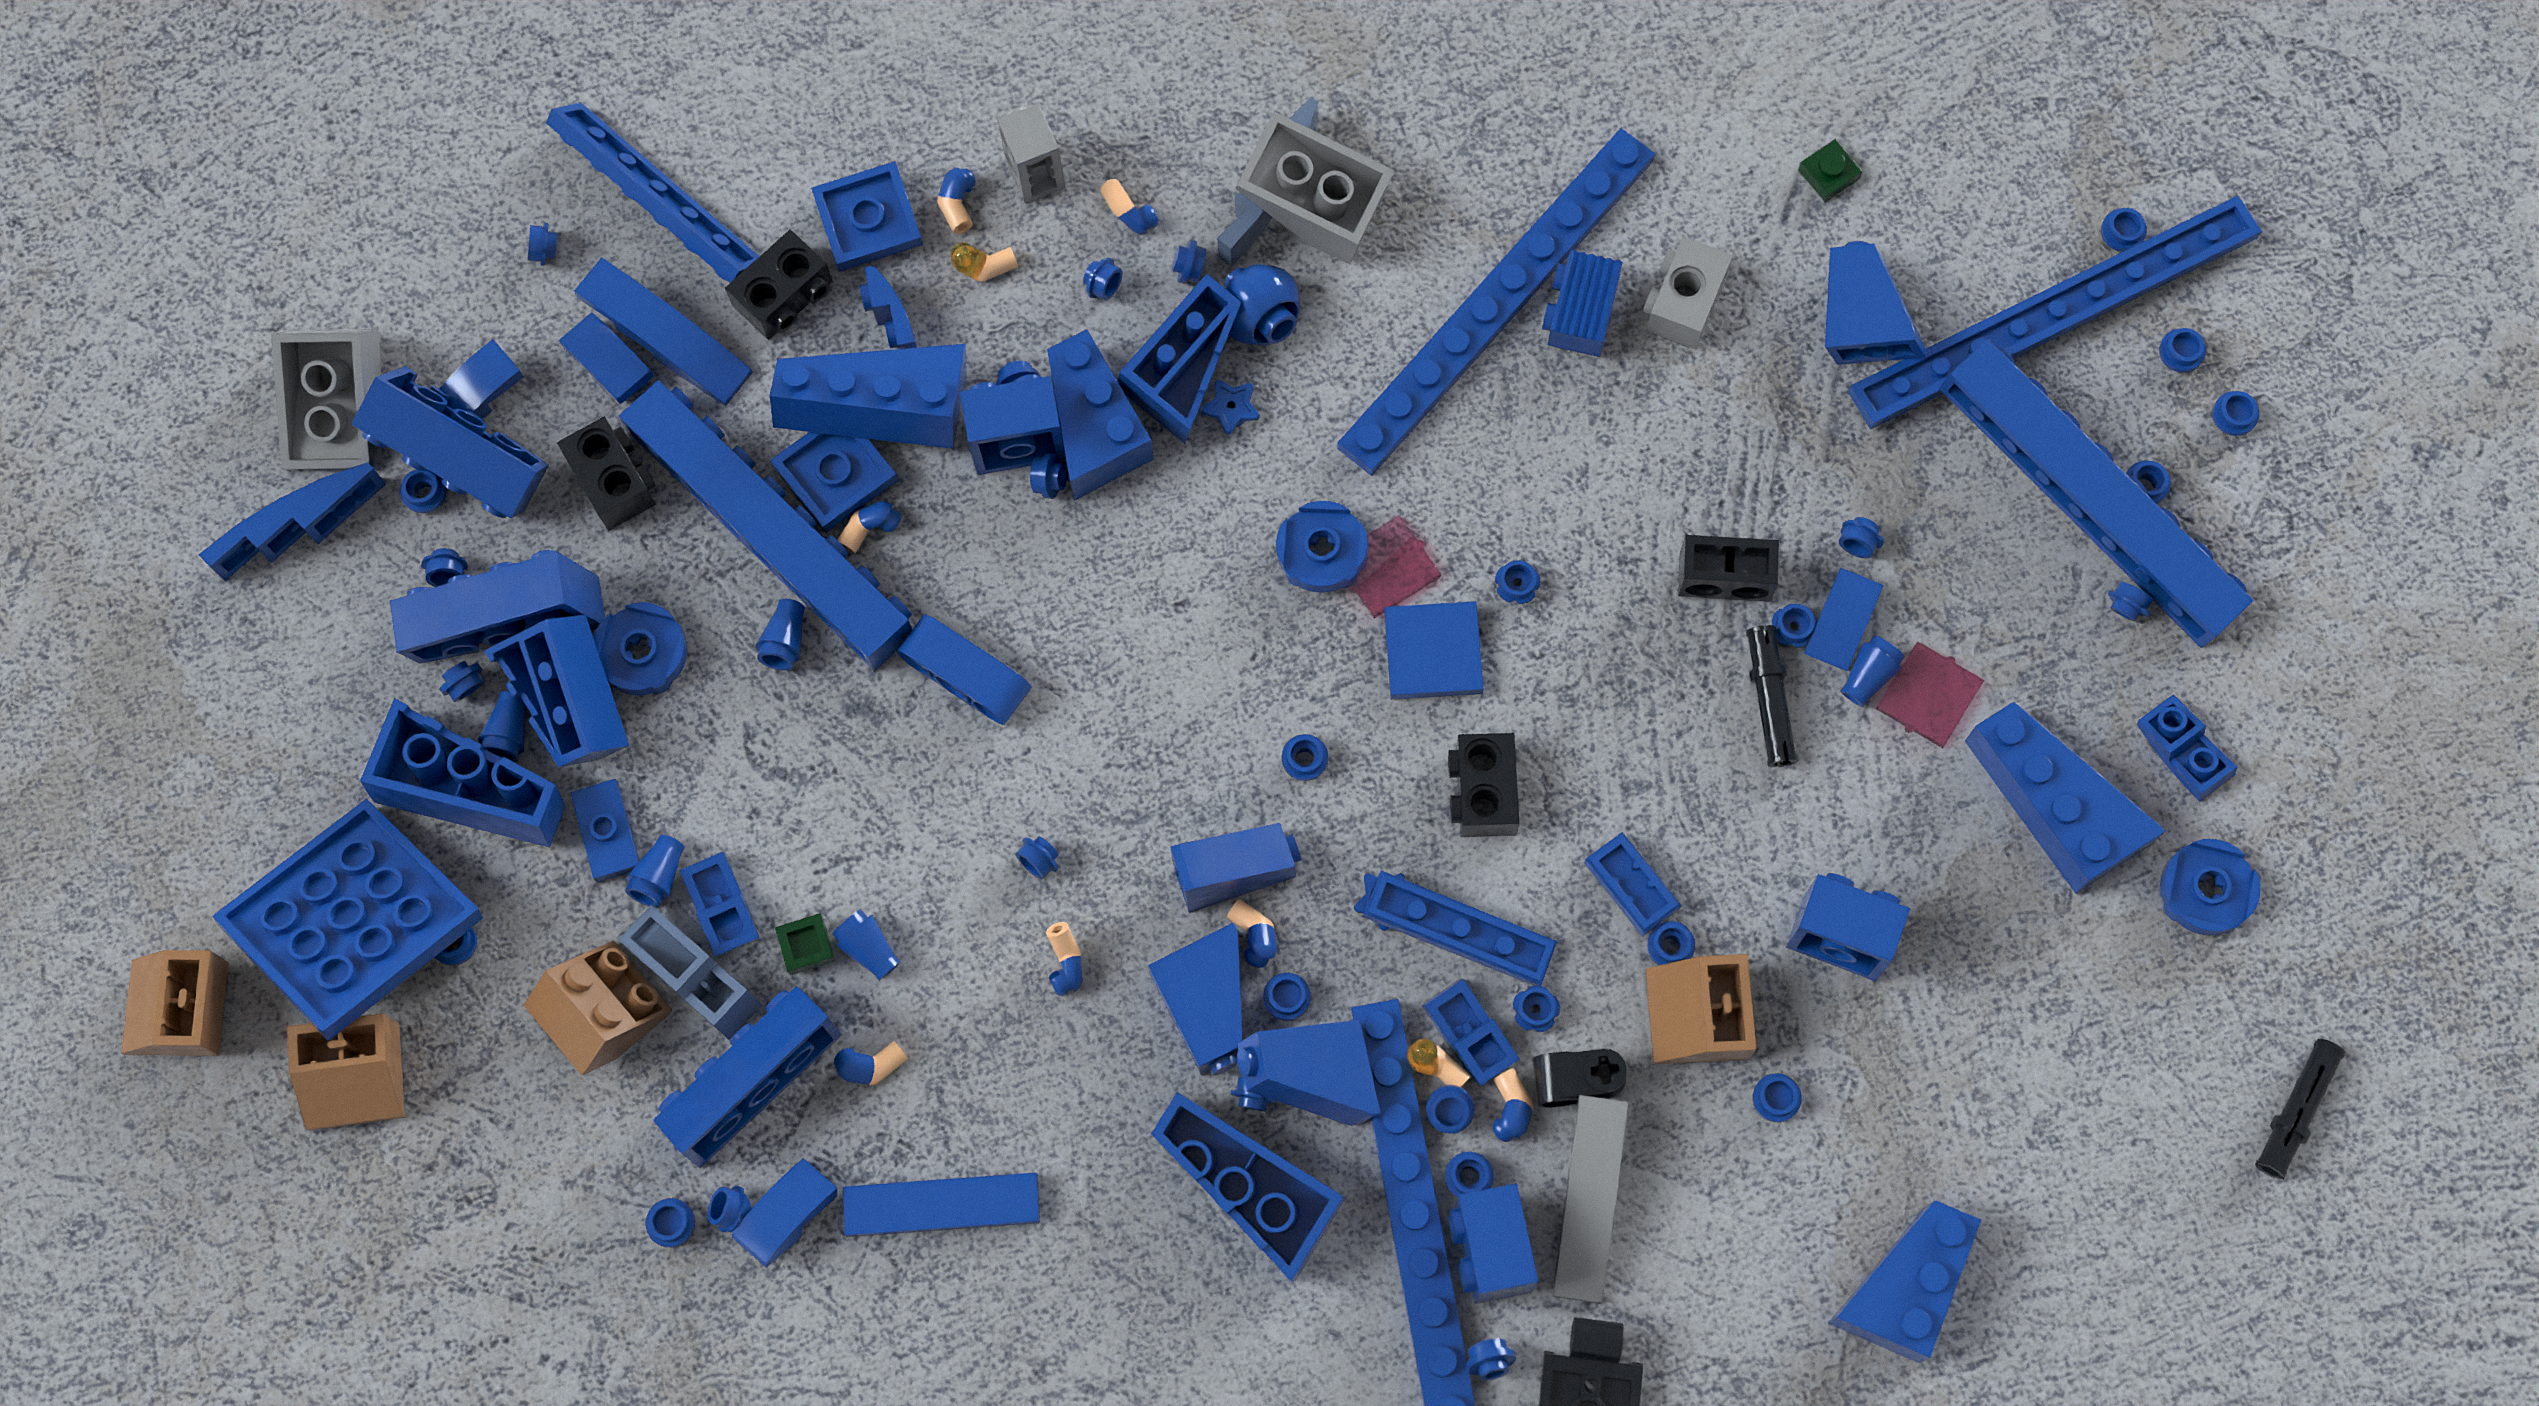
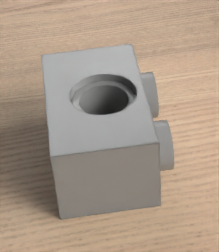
[1643,236,1733,349]

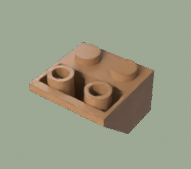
[524,940,672,1076]
[121,950,229,1056]
[1645,954,1756,1065]
[287,1013,405,1131]

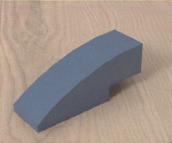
[618,905,762,1040]

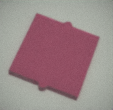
[1349,515,1441,618]
[1876,641,1984,749]

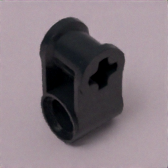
[1532,1049,1627,1108]

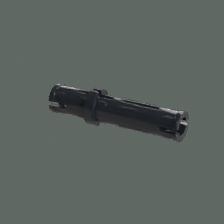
[1746,625,1798,767]
[2255,1039,2346,1179]

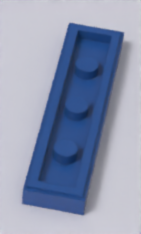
[1362,870,1557,986]
[843,1172,1040,1237]

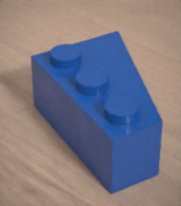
[1118,273,1241,444]
[1047,329,1154,501]
[484,615,629,767]
[1827,1200,1981,1363]

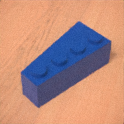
[770,344,966,449]
[351,366,549,518]
[390,550,605,664]
[360,698,566,848]
[1965,702,2166,894]
[1151,1092,1346,1282]

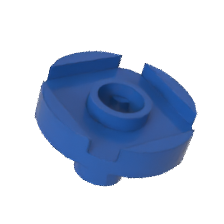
[1276,501,1368,593]
[593,602,688,696]
[2160,839,2261,936]

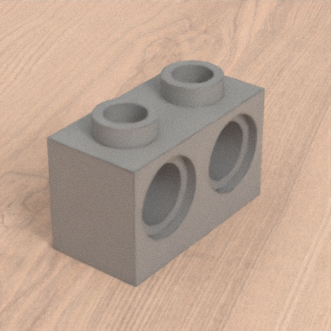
[997,103,1066,204]

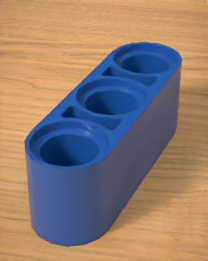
[896,614,1032,725]

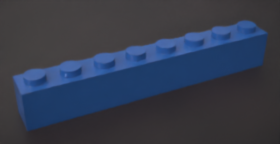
[1939,339,2254,648]
[619,380,912,671]

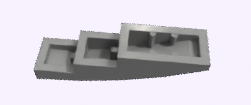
[1553,1095,1628,1304]

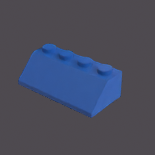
[653,986,842,1168]

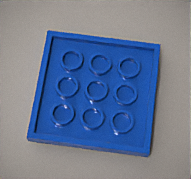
[212,798,483,1041]

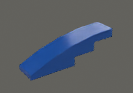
[574,257,753,407]
[198,462,386,581]

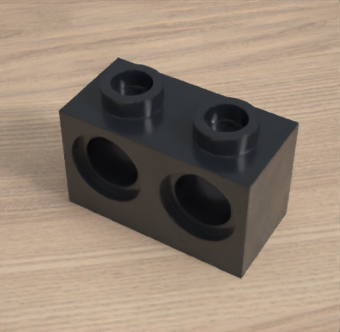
[725,229,833,341]
[556,416,656,531]
[1678,535,1779,602]
[1448,733,1519,837]

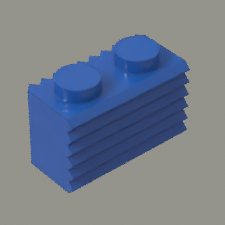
[1542,250,1623,357]

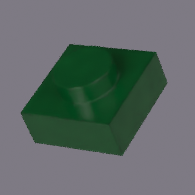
[1798,139,1863,202]
[775,913,836,975]

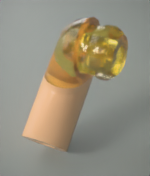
[950,242,1018,282]
[1407,1039,1472,1088]

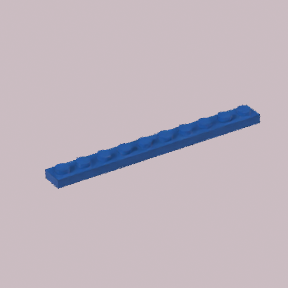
[1337,128,1655,476]
[1848,195,2262,430]
[1351,999,1475,1406]

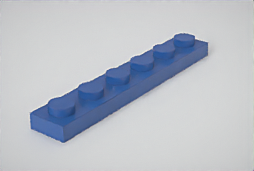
[546,102,760,283]

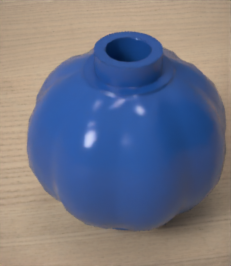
[1220,264,1300,346]

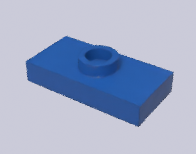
[570,779,640,883]
[1584,832,1682,937]

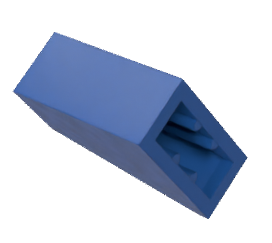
[1825,241,1926,365]
[1170,823,1301,913]
[1148,923,1243,1076]
[1237,1020,1380,1126]

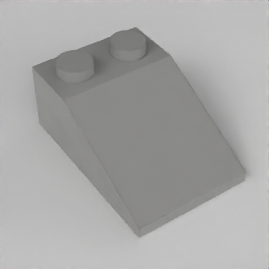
[1235,112,1395,265]
[271,329,381,470]

